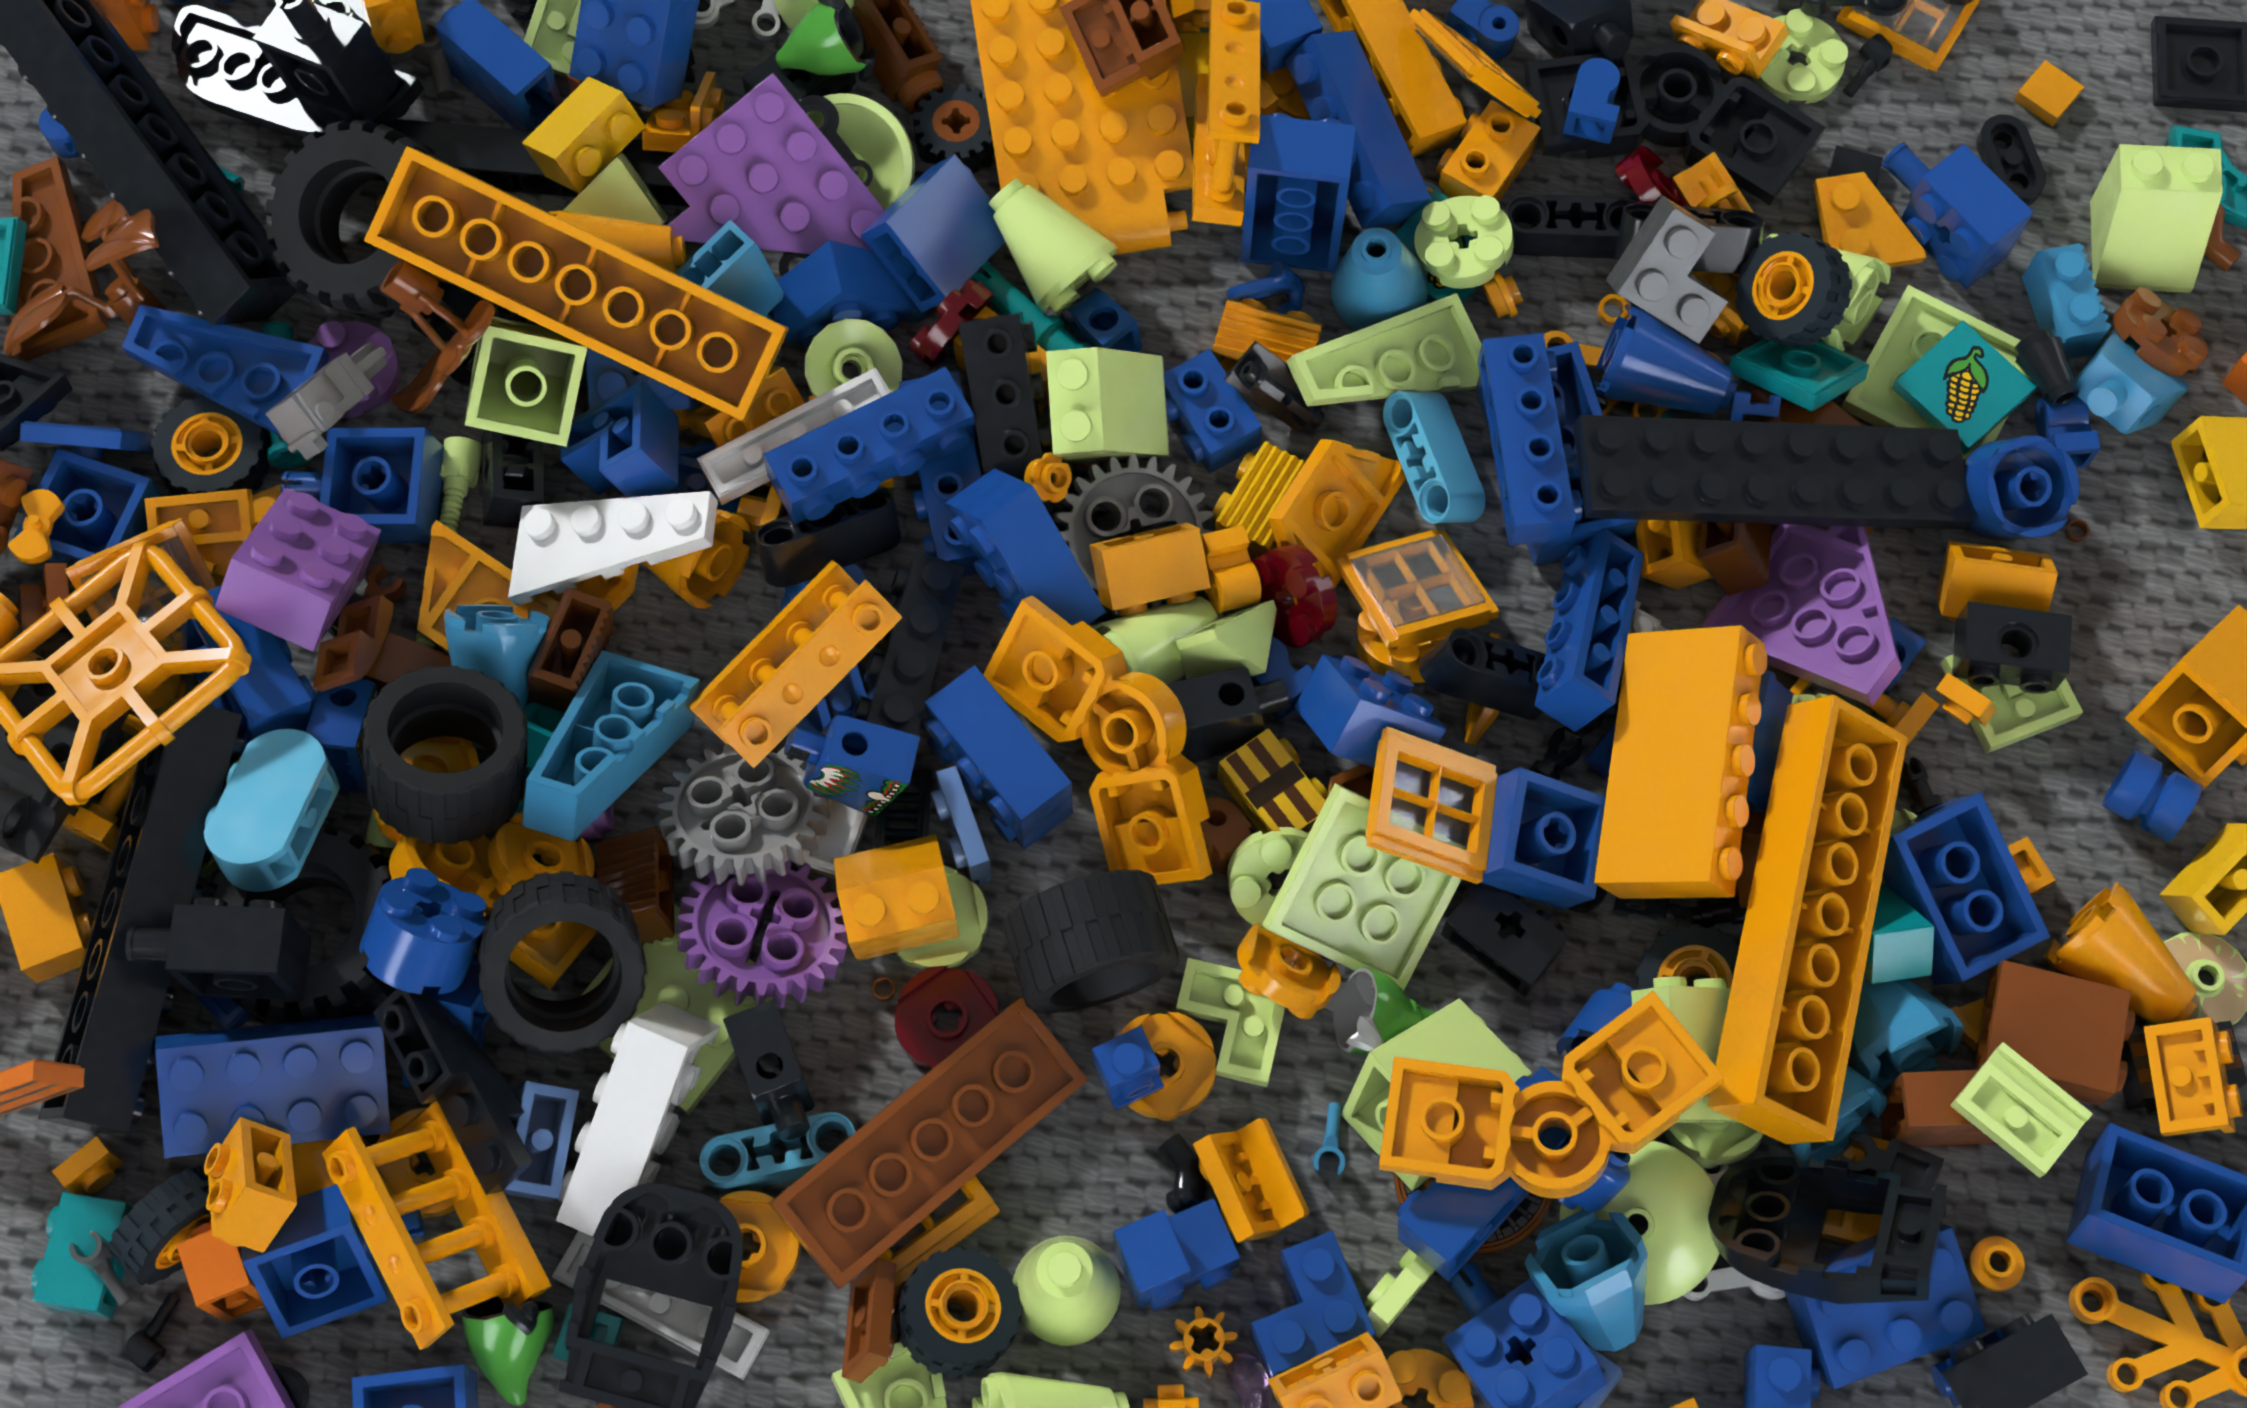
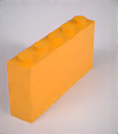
[1594,625,1767,899]

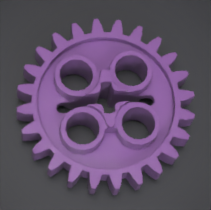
[676,860,848,1008]

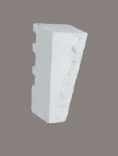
[556,1002,721,1237]

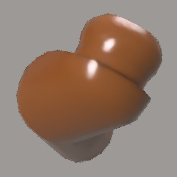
[2204,204,2242,272]

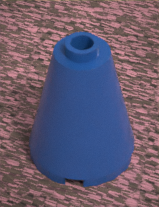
[1592,301,1737,415]

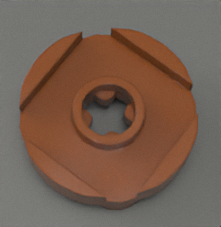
[2112,287,2209,377]

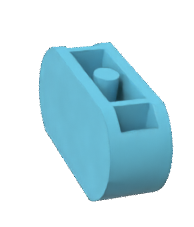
[204,729,340,892]

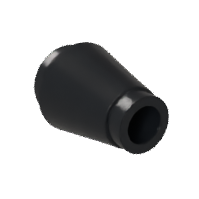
[2014,329,2079,407]

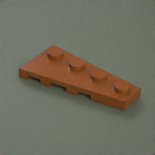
[11,156,109,361]

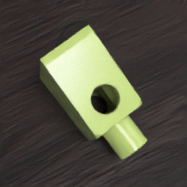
[562,152,668,225]

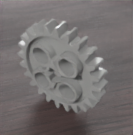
[1053,455,1214,617]
[658,743,830,886]

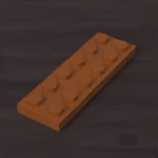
[769,996,1088,1290]

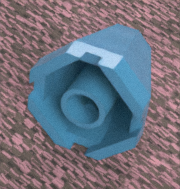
[1849,977,1964,1091]
[1525,1211,1648,1352]

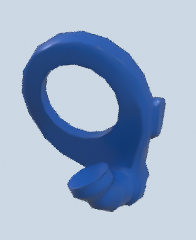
[1226,261,1305,315]

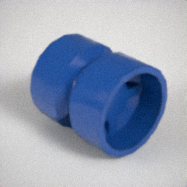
[2101,749,2203,843]

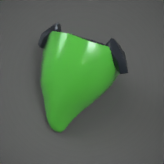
[775,0,876,82]
[462,1296,554,1406]

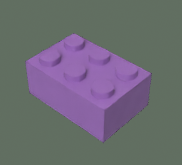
[214,488,382,652]

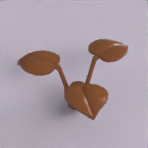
[4,199,166,357]
[381,258,495,414]

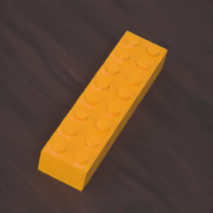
[364,146,790,421]
[1707,695,1908,1144]

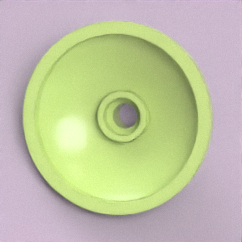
[807,93,915,210]
[1560,1141,1720,1305]

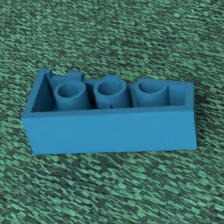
[522,650,700,841]

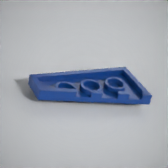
[122,304,330,436]

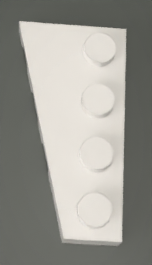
[508,491,718,606]

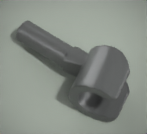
[69,1230,132,1306]

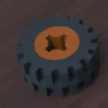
[913,83,995,174]

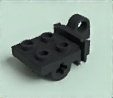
[0,657,132,864]

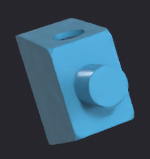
[675,220,784,321]
[2075,328,2190,434]

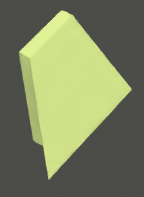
[1176,600,1277,679]

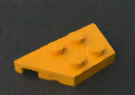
[1269,439,1406,604]
[417,520,560,653]

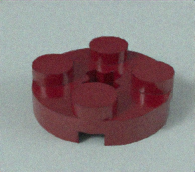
[1615,145,1688,206]
[908,278,995,370]
[1251,544,1337,648]
[895,966,1000,1070]

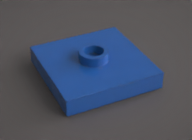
[20,421,155,459]

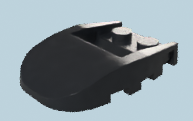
[1708,1157,1947,1304]
[559,1183,743,1408]

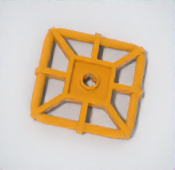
[0,541,252,806]

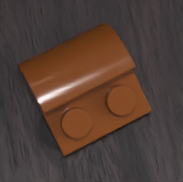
[1059,0,1185,97]

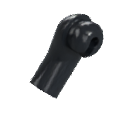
[1158,1133,1207,1214]

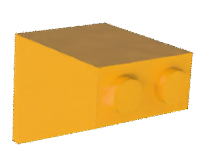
[2124,604,2247,790]
[833,834,960,961]

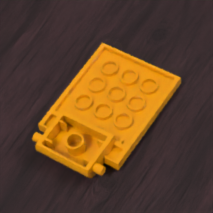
[970,0,1193,256]

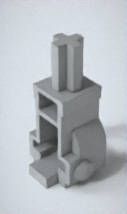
[265,342,388,460]

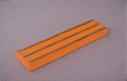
[0,1059,85,1116]

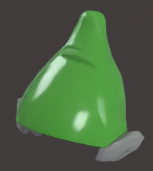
[1325,967,1436,1055]

